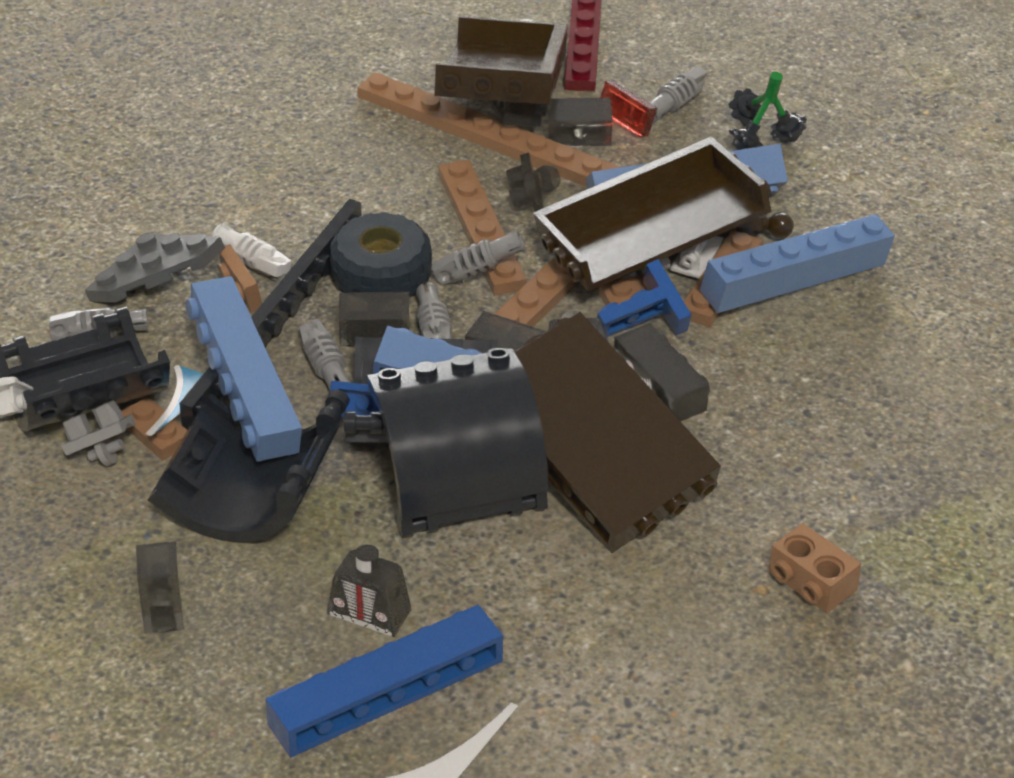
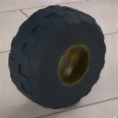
[330,212,432,305]

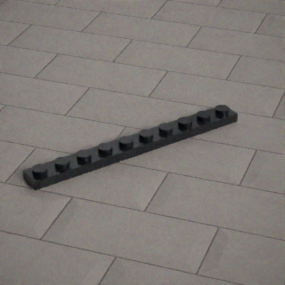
[179,199,362,430]

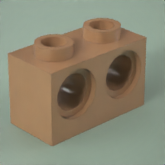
[769,523,862,613]

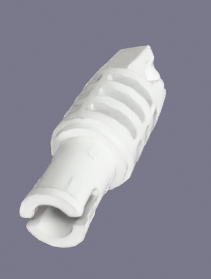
[212,224,292,277]

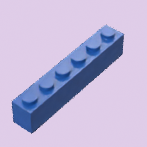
[265,604,503,758]

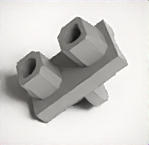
[61,400,136,466]

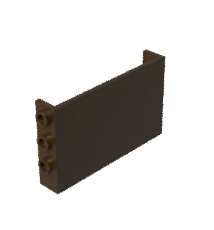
[434,16,568,105]
[533,137,772,292]
[514,312,721,553]

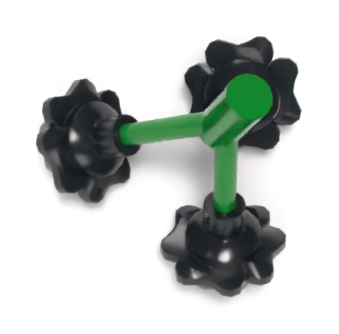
[729,72,807,150]

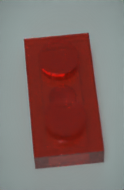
[596,80,658,137]

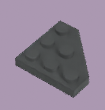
[85,232,225,303]

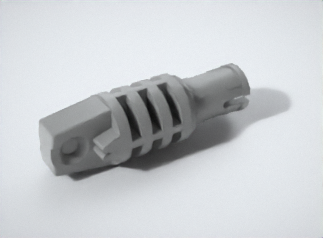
[642,66,707,122]
[432,230,526,285]
[416,282,453,339]
[49,307,148,340]
[299,318,350,389]

